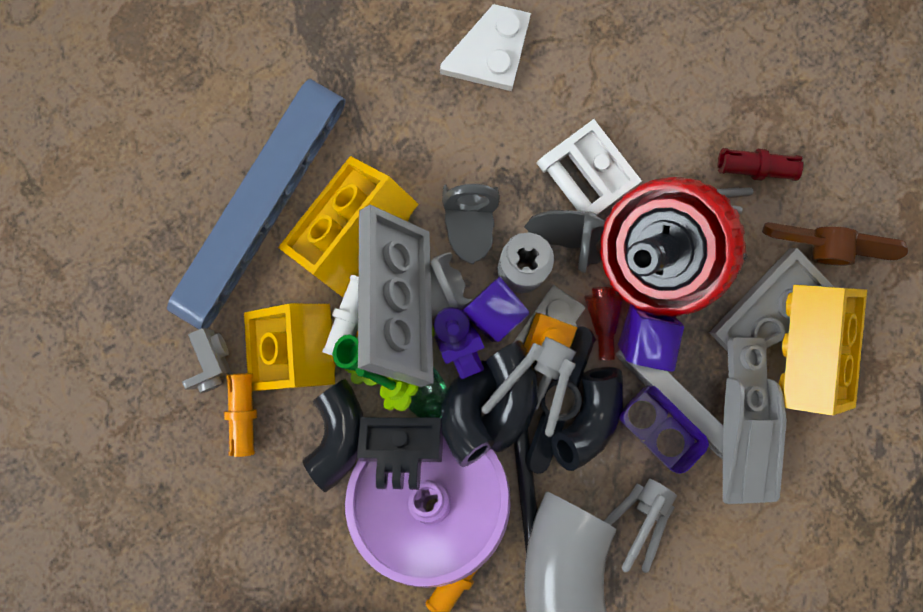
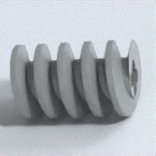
[497,232,554,293]

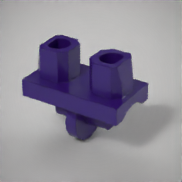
[433,307,485,379]

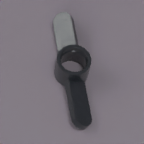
[526,326,595,474]

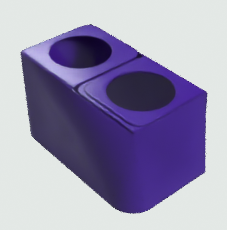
[462,277,530,342]
[618,304,684,372]
[619,384,709,473]

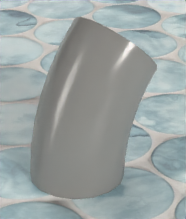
[524,491,617,612]

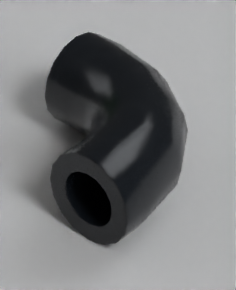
[482,340,538,452]
[441,360,497,467]
[551,367,623,471]
[302,379,363,492]

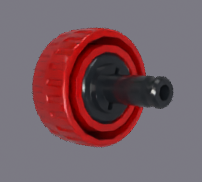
[600,177,746,317]

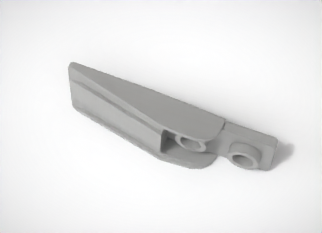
[723,337,787,504]

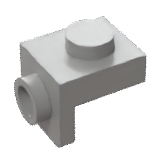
[182,328,232,394]

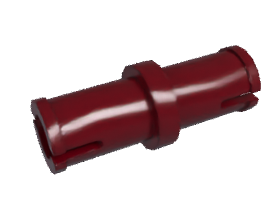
[717,148,804,181]

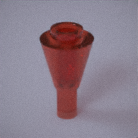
[584,286,623,361]

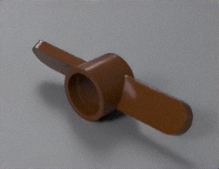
[762,222,908,266]

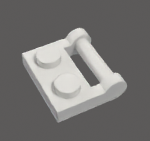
[536,119,642,215]

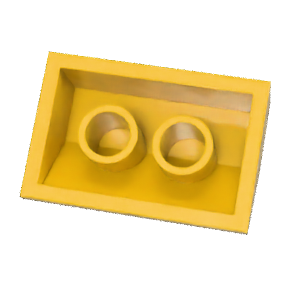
[278,156,419,297]
[779,285,867,416]

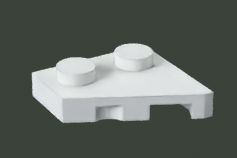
[440,4,531,91]

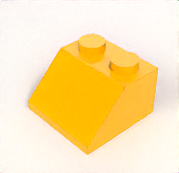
[244,303,335,391]

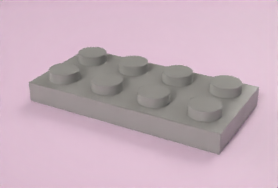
[358,204,433,387]

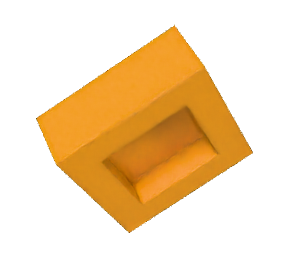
[524,313,577,352]

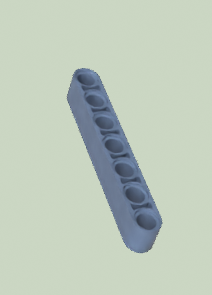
[167,79,346,329]

